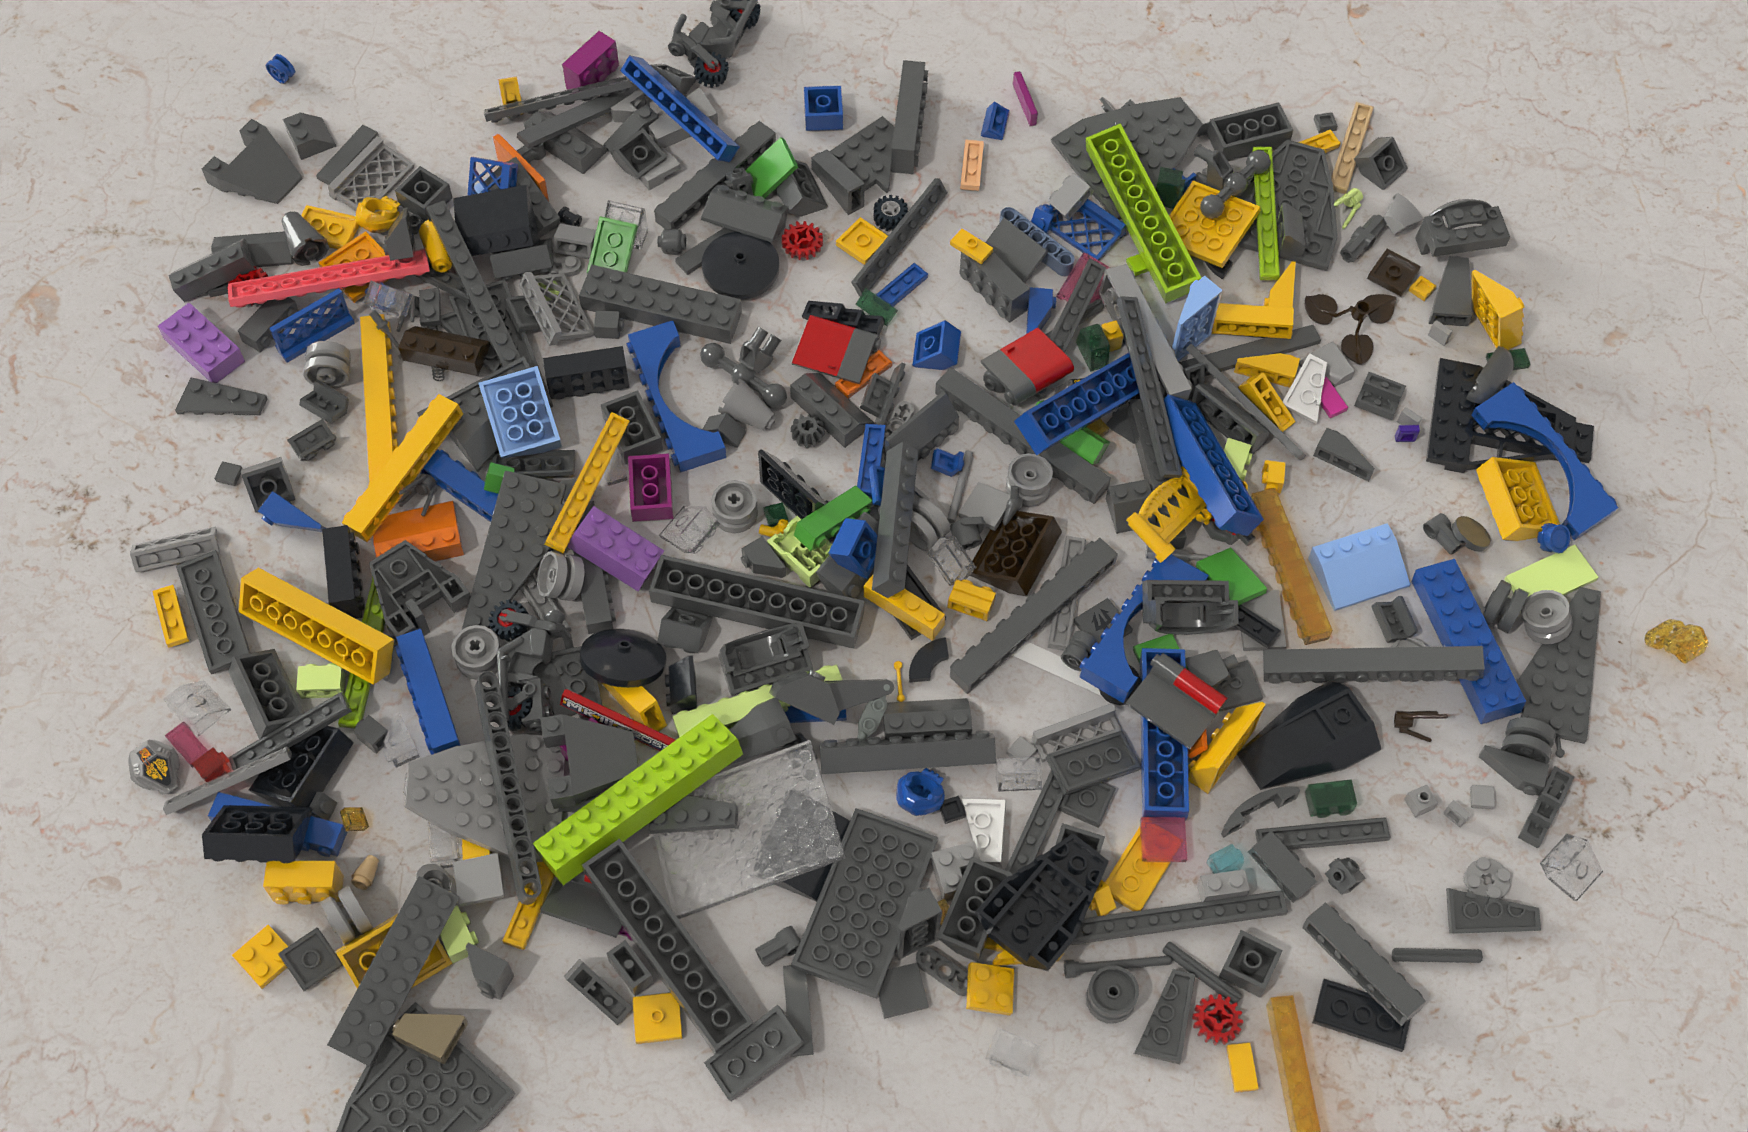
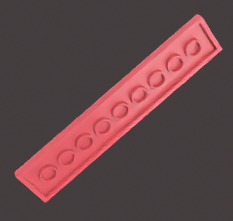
[228,249,430,308]

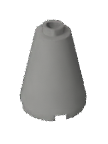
[718,379,776,430]

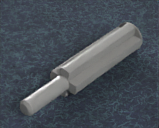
[1145,546,1209,562]

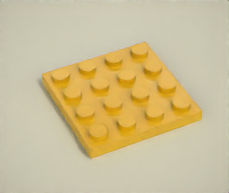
[1169,181,1261,268]

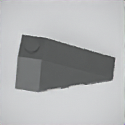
[728,697,796,766]

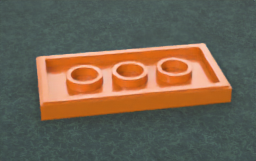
[493,134,549,202]

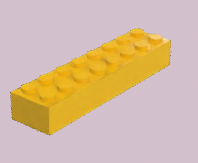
[239,567,394,685]

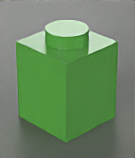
[483,462,515,494]

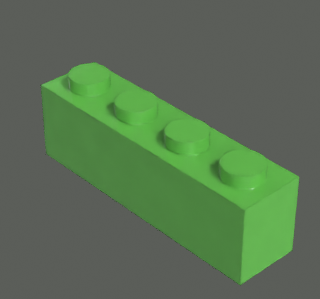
[1035,400,1110,465]
[794,485,873,551]

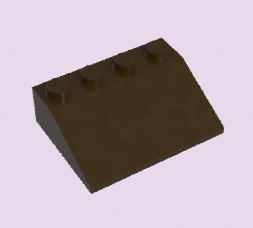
[966,511,1062,597]

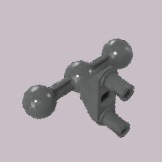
[1194,145,1271,219]
[700,326,787,409]

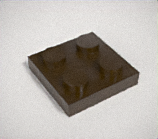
[1367,248,1421,297]

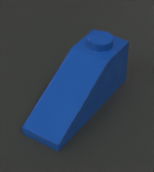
[1026,287,1056,334]
[258,491,325,532]

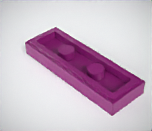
[1013,71,1038,126]

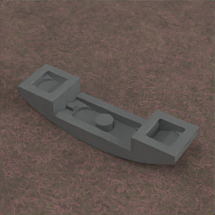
[1221,787,1300,838]

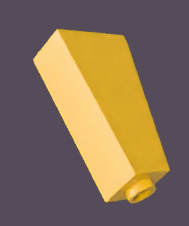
[601,683,667,732]

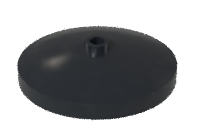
[702,231,779,299]
[580,629,666,688]

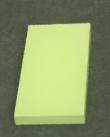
[1504,545,1599,596]

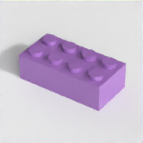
[158,303,245,383]
[567,506,664,591]

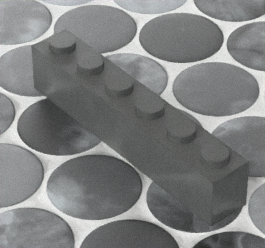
[1302,902,1426,1026]

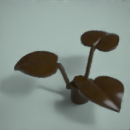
[1304,294,1396,365]

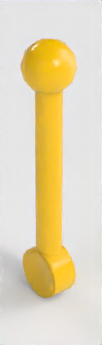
[894,661,905,702]

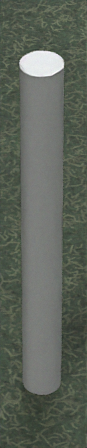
[947,450,973,523]

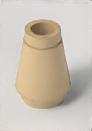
[351,855,379,890]

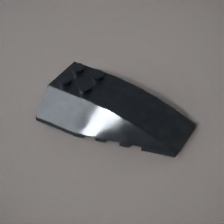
[975,833,1109,971]

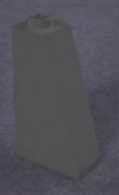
[811,149,864,215]
[1428,256,1472,327]

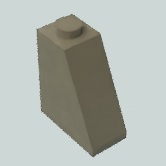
[392,1013,468,1065]

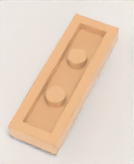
[960,140,984,191]

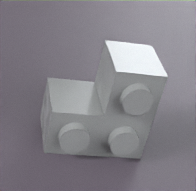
[931,841,980,903]

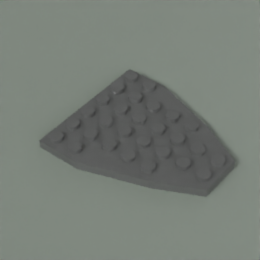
[1051,97,1203,220]
[1234,140,1338,271]
[336,1002,515,1132]

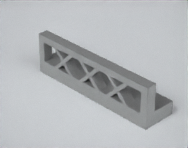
[130,527,220,572]
[1032,703,1121,762]

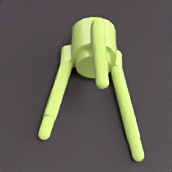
[1334,188,1363,229]

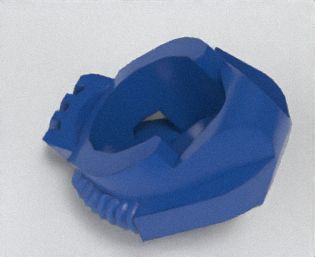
[896,768,945,816]

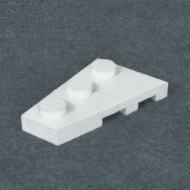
[1283,353,1327,424]
[962,799,1006,865]

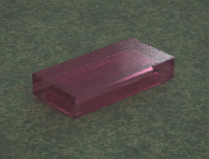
[165,722,210,768]

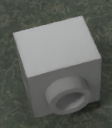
[1404,785,1438,818]

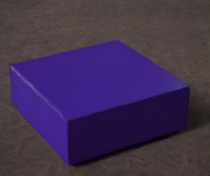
[1395,425,1420,442]

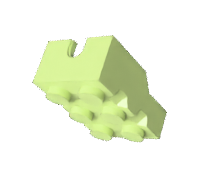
[767,516,832,588]

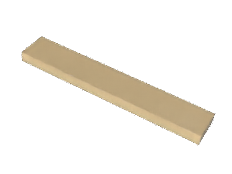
[1331,102,1374,194]

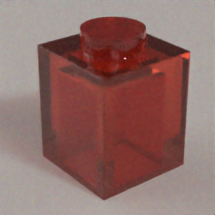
[191,747,231,783]

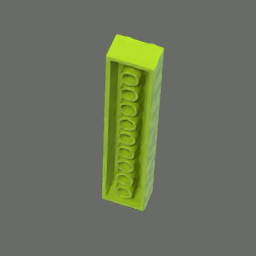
[1086,123,1201,304]
[533,714,743,885]

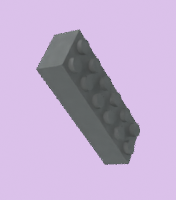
[891,60,928,174]

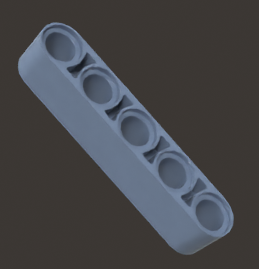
[999,207,1075,277]

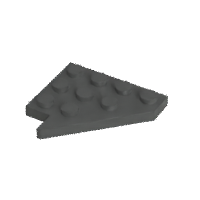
[830,116,894,194]

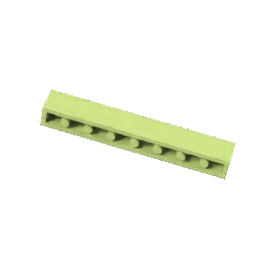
[673,665,842,738]

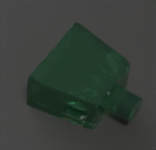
[1076,324,1110,372]

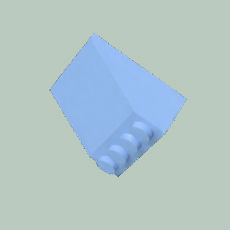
[1172,276,1222,362]
[479,366,562,458]
[1308,523,1410,611]

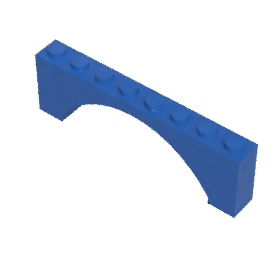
[626,320,726,473]
[1471,382,1619,541]
[1079,554,1209,704]

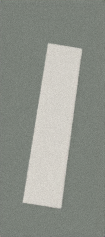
[1012,641,1126,706]

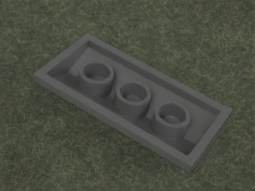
[211,231,292,267]
[492,450,575,477]

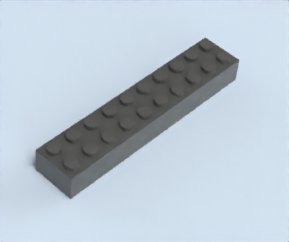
[649,555,865,649]
[582,839,754,1054]

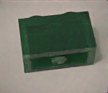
[1156,167,1185,209]
[1305,779,1357,818]

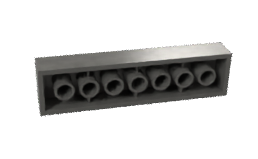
[579,264,742,344]
[327,876,460,1066]

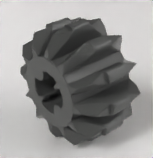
[791,413,825,448]

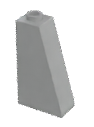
[649,88,718,148]

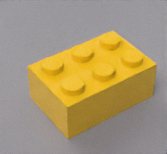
[263,861,344,905]

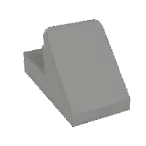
[611,89,646,123]

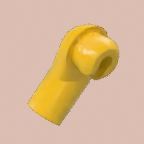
[759,519,789,537]

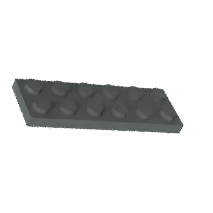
[176,550,250,674]

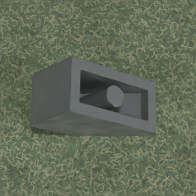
[741,536,786,578]

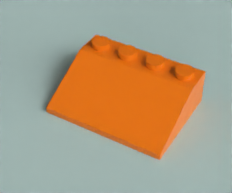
[373,501,464,562]

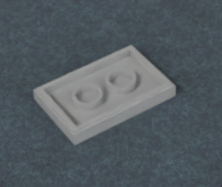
[1241,590,1286,651]

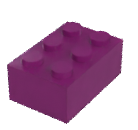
[562,31,619,89]
[628,453,674,522]

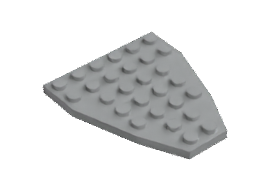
[405,734,565,862]

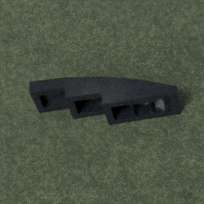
[802,301,885,335]

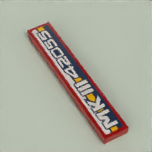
[560,689,676,751]

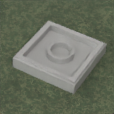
[959,482,1010,531]
[453,853,505,907]

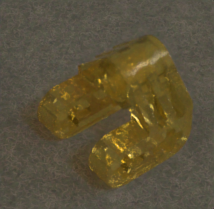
[1644,619,1709,664]

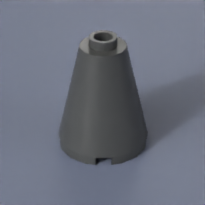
[282,211,329,266]

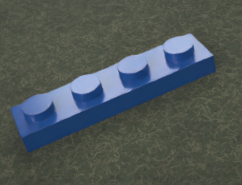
[857,424,886,497]

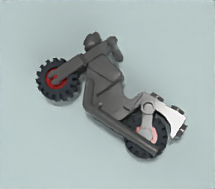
[668,0,761,88]
[489,599,574,731]

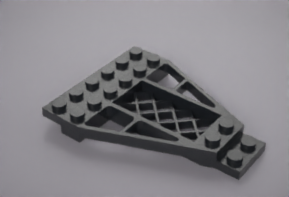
[1426,358,1594,473]

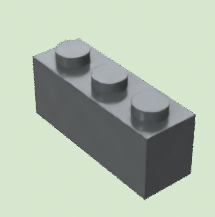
[237,297,299,352]
[1248,831,1317,902]

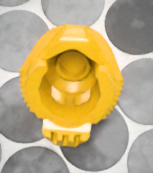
[355,196,400,233]

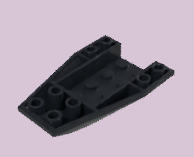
[1237,681,1382,790]

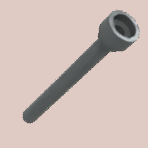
[1064,956,1172,979]

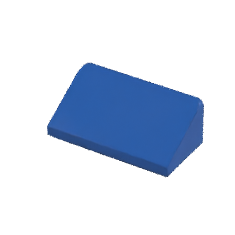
[981,101,1009,140]

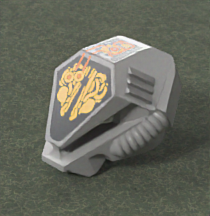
[128,740,180,794]

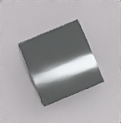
[1354,372,1406,420]

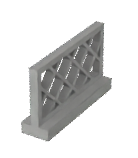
[328,136,414,211]
[519,272,595,346]

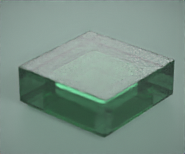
[763,502,789,527]

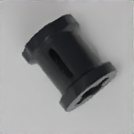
[558,206,582,227]

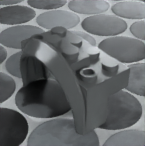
[1415,199,1510,257]
[1142,580,1238,635]
[718,623,814,696]

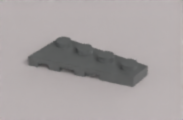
[175,377,267,415]
[1446,888,1541,934]
[1134,969,1195,1064]

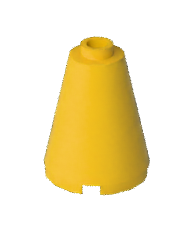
[419,220,452,272]

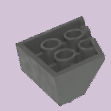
[448,397,498,472]

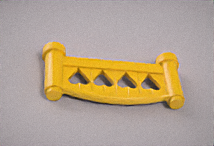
[1126,466,1207,563]

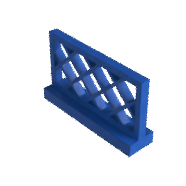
[467,157,518,195]
[1049,199,1126,263]
[270,288,355,363]

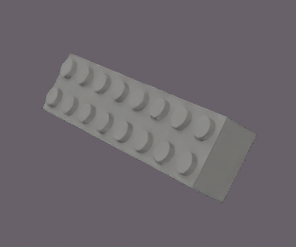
[1099,264,1192,400]

